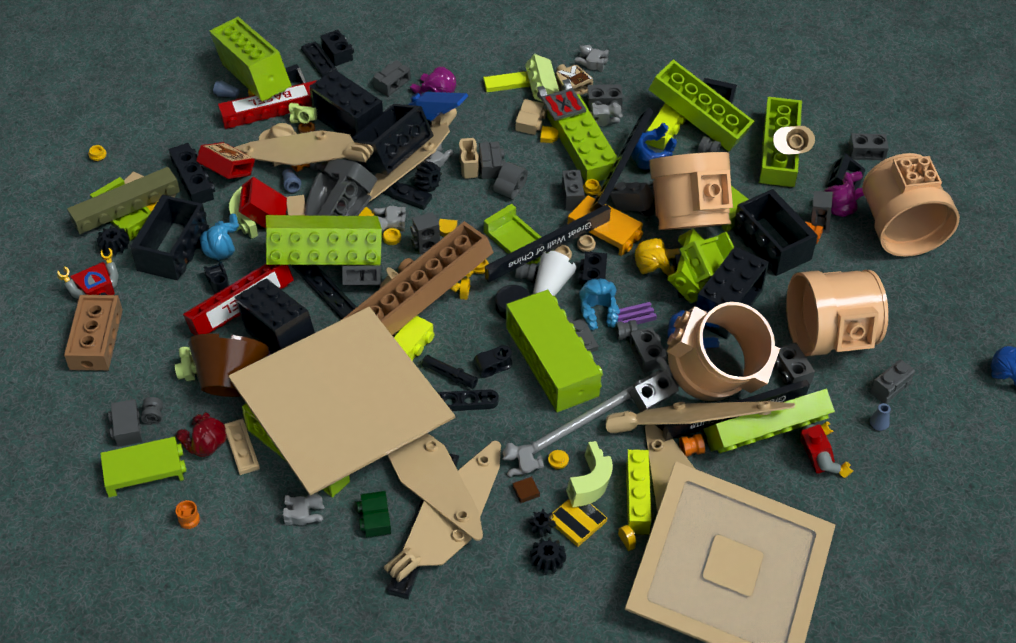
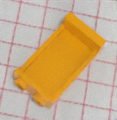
[567,195,643,256]

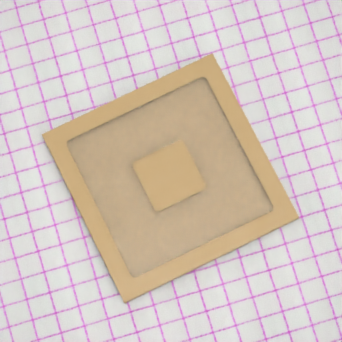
[625,462,835,643]

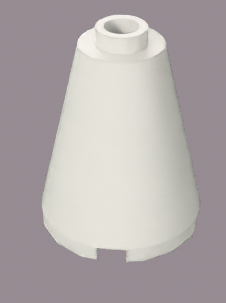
[532,251,576,296]

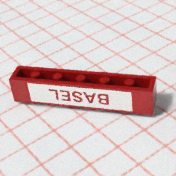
[218,80,317,129]
[183,264,294,335]

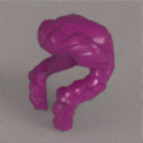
[410,66,456,94]
[824,172,864,217]

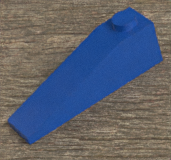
[408,92,468,121]

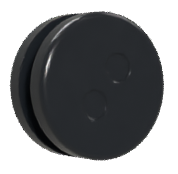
[496,285,530,319]

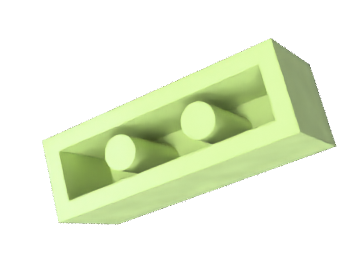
[525,54,559,102]

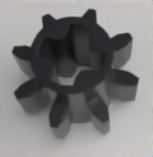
[529,509,556,537]

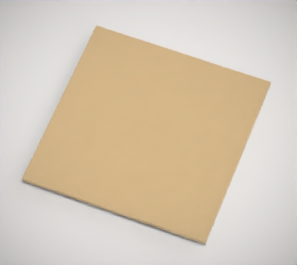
[228,307,455,496]

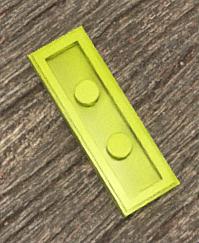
[483,71,531,92]

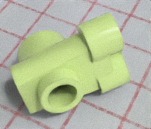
[289,103,317,123]
[175,347,196,381]

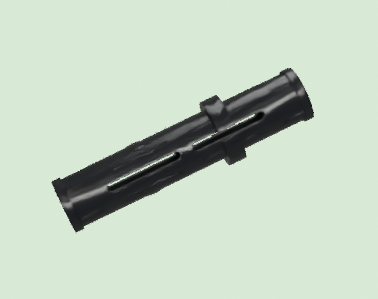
[422,355,478,389]

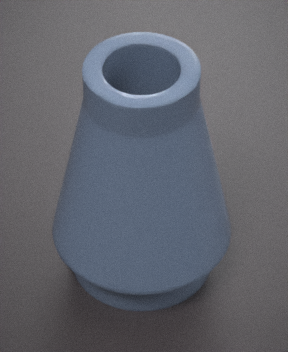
[213,80,240,98]
[282,169,301,193]
[870,403,891,431]

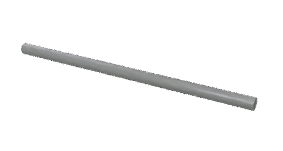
[533,365,669,454]

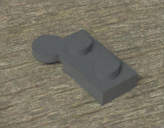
[567,317,599,352]

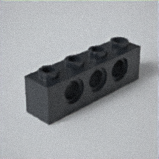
[168,143,215,203]

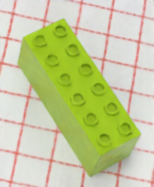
[209,17,291,101]
[266,215,382,265]
[506,289,603,412]

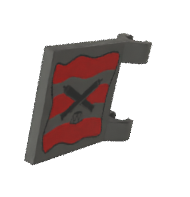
[537,79,586,121]

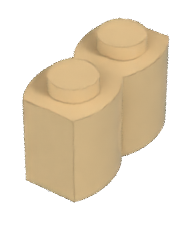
[515,99,547,135]
[459,138,479,178]

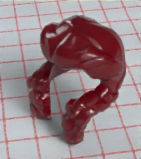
[176,412,227,457]

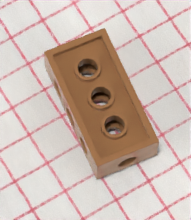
[64,295,123,371]

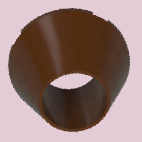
[188,333,269,397]

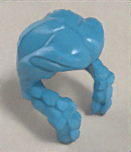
[200,213,239,261]
[579,279,620,330]

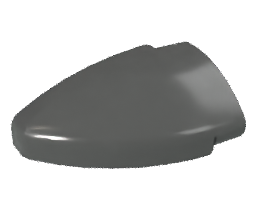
[305,159,378,216]

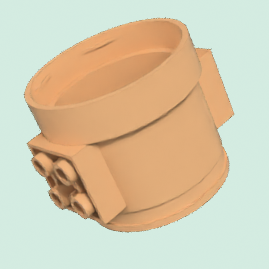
[649,152,733,230]
[862,153,960,257]
[786,270,888,356]
[667,302,780,401]

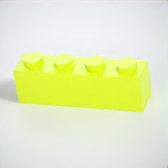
[645,103,686,150]
[394,316,434,361]
[626,450,651,534]

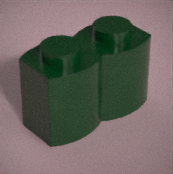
[357,491,392,538]

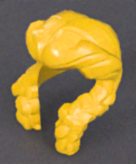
[635,238,680,276]

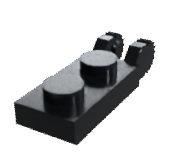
[382,181,432,210]

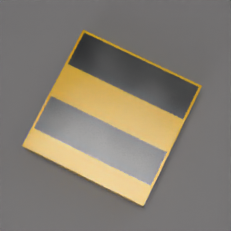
[552,499,607,547]

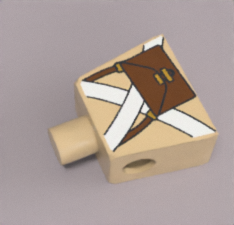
[556,64,593,95]

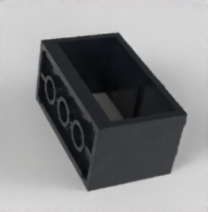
[309,69,383,138]
[352,104,434,174]
[733,189,818,276]
[130,195,209,281]
[696,246,769,339]
[234,278,315,354]

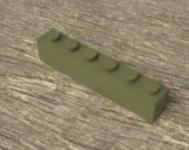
[67,167,180,234]

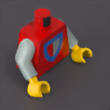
[57,248,119,299]
[801,421,854,478]

